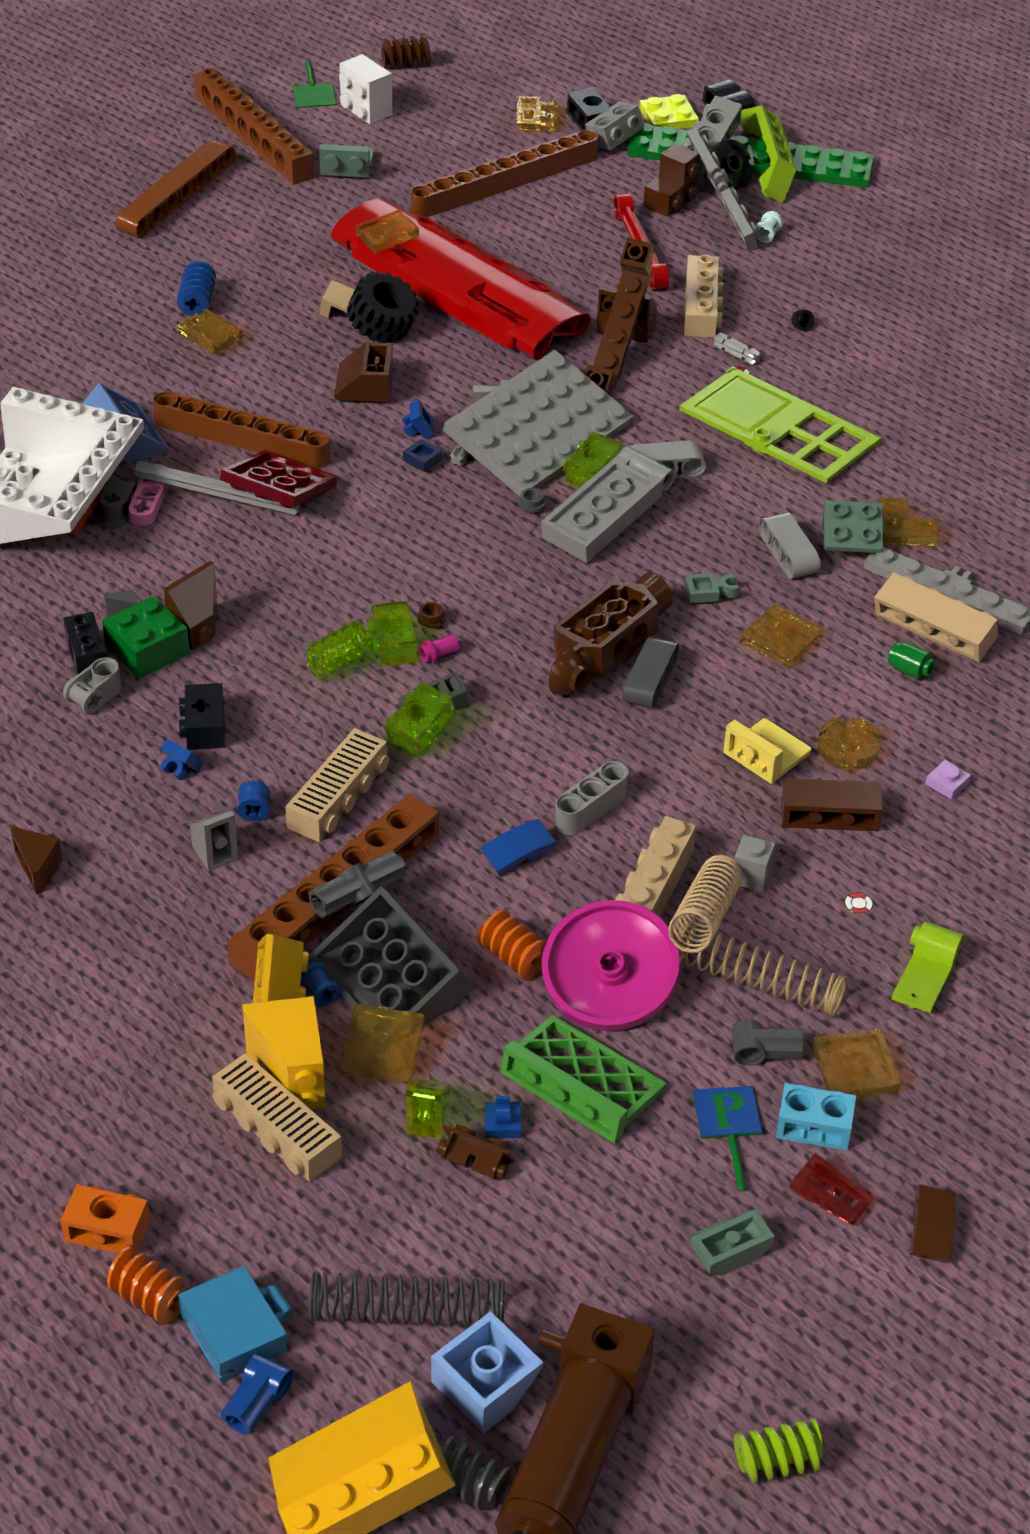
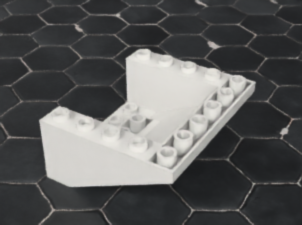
[0,387,144,544]

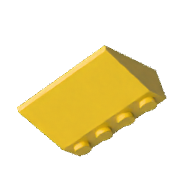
[268,1381,456,1534]

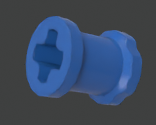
[300,962,341,1008]

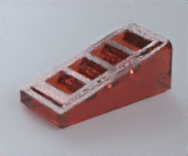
[788,1153,874,1225]

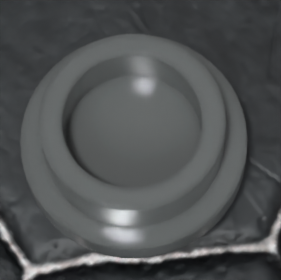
[518,488,546,513]

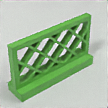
[500,1015,667,1144]

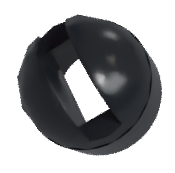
[791,309,814,331]

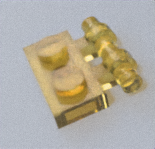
[517,96,560,132]

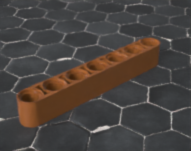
[116,140,236,238]
[153,391,330,468]

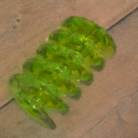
[306,621,373,680]

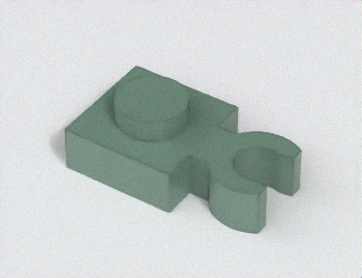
[685,573,739,603]

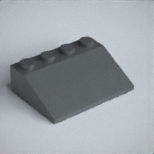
[309,886,476,1046]

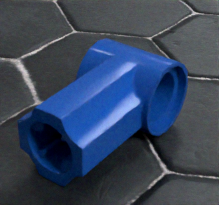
[221,1353,294,1435]

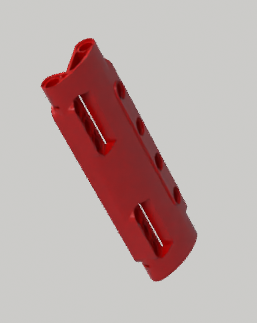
[331,198,590,361]

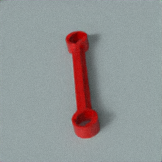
[613,193,669,291]

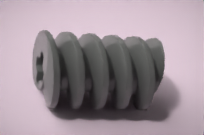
[435,1432,512,1511]

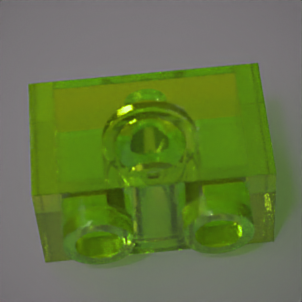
[563,432,622,488]
[366,601,417,667]
[384,682,457,759]

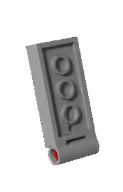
[541,446,675,563]

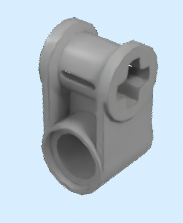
[63,657,122,714]

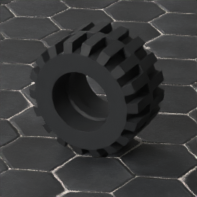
[347,272,420,343]

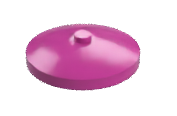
[542,900,680,1031]

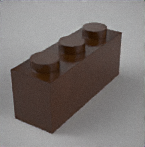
[781,778,883,832]

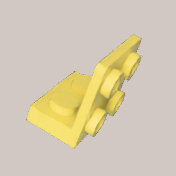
[723,718,811,784]

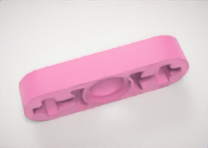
[129,464,169,526]

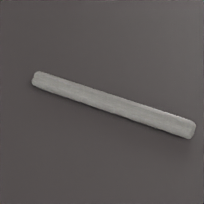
[134,461,300,516]

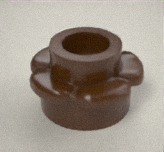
[417,602,446,628]

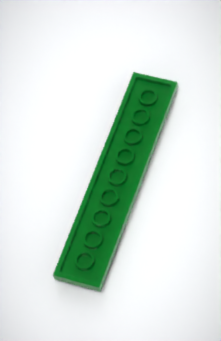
[627,123,874,188]

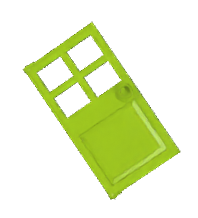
[679,366,882,483]

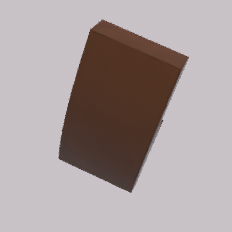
[909,1184,955,1263]

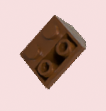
[596,287,657,343]
[335,342,393,402]

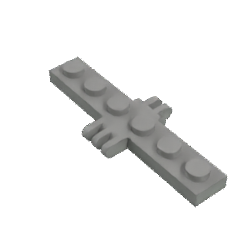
[687,127,759,251]
[864,547,1030,635]

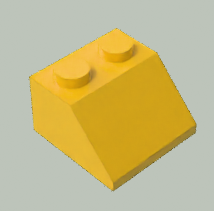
[253,934,309,1003]

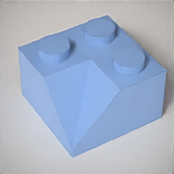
[431,1311,543,1434]

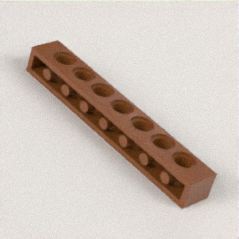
[194,68,314,185]
[227,794,439,981]

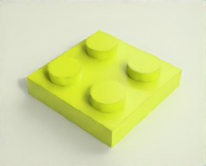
[639,94,699,129]

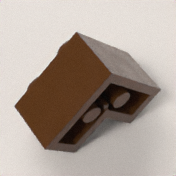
[644,144,700,217]

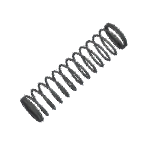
[309,1271,505,1328]

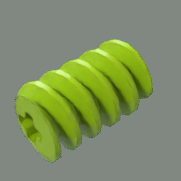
[734,1418,823,1484]

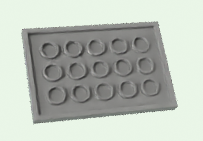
[443,350,634,496]

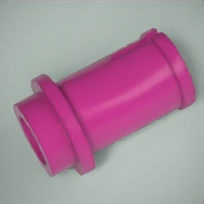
[418,634,459,664]

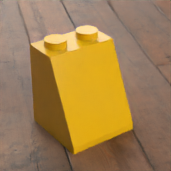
[242,996,326,1110]

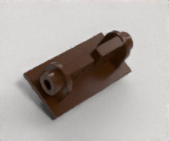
[436,1124,515,1180]

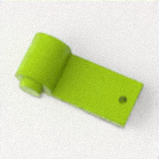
[891,921,964,1013]

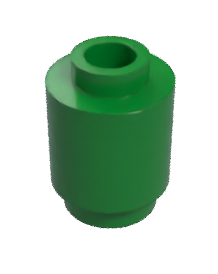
[888,642,936,681]

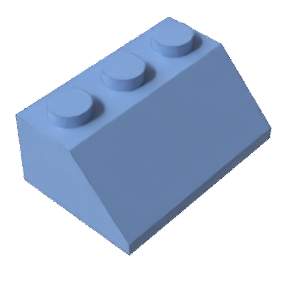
[82,383,170,463]

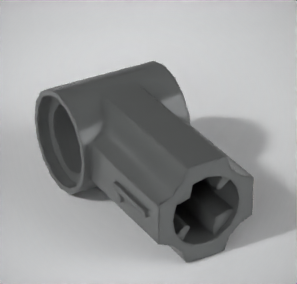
[732,1019,803,1066]

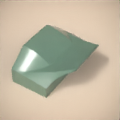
[690,1209,775,1275]

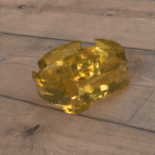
[816,717,880,773]

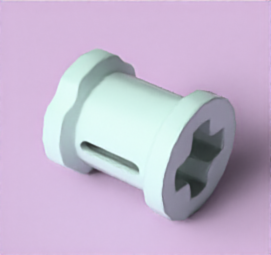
[755,211,783,243]

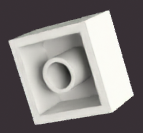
[339,54,392,124]

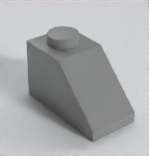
[190,811,238,871]
[731,835,781,892]

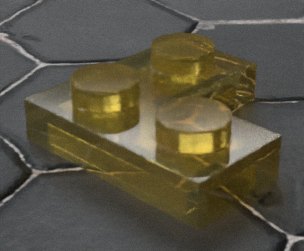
[878,497,939,546]

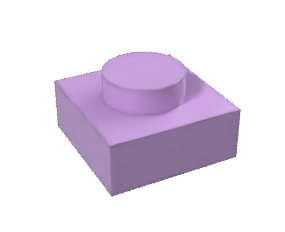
[925,760,971,800]

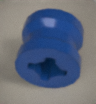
[237,781,271,821]

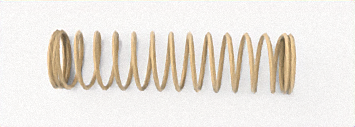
[668,855,743,953]
[676,920,847,1018]

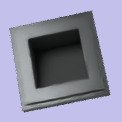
[104,589,138,618]

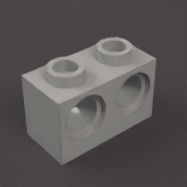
[585,101,644,150]

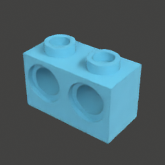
[776,1083,856,1151]

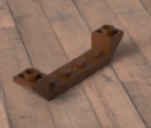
[585,237,654,394]

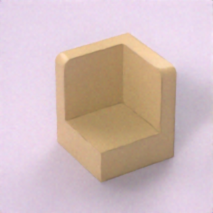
[319,280,355,318]

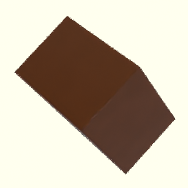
[10,827,63,894]

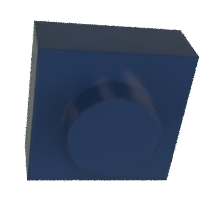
[403,439,443,472]

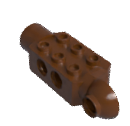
[549,573,673,695]

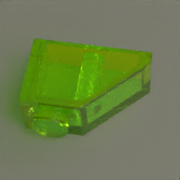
[405,1079,450,1139]

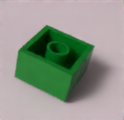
[102,596,190,679]

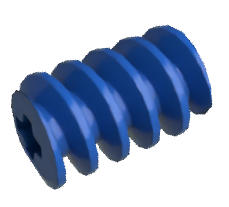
[177,261,216,317]

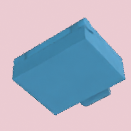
[178,1266,293,1383]

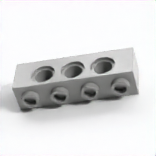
[683,96,742,189]

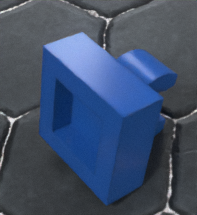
[402,399,434,439]
[160,739,204,780]
[485,1096,521,1138]

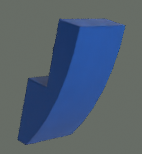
[480,819,557,877]

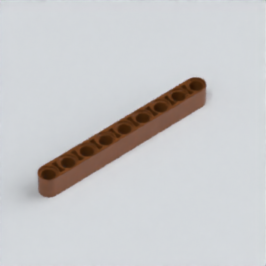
[411,130,598,218]

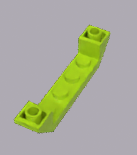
[741,105,796,203]

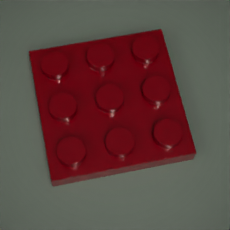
[220,450,338,508]

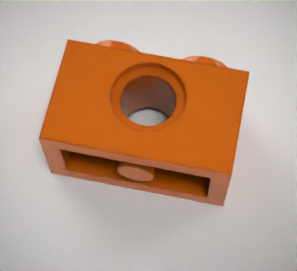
[60,1184,150,1254]

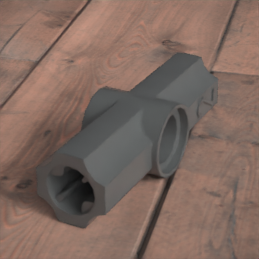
[308,851,406,918]

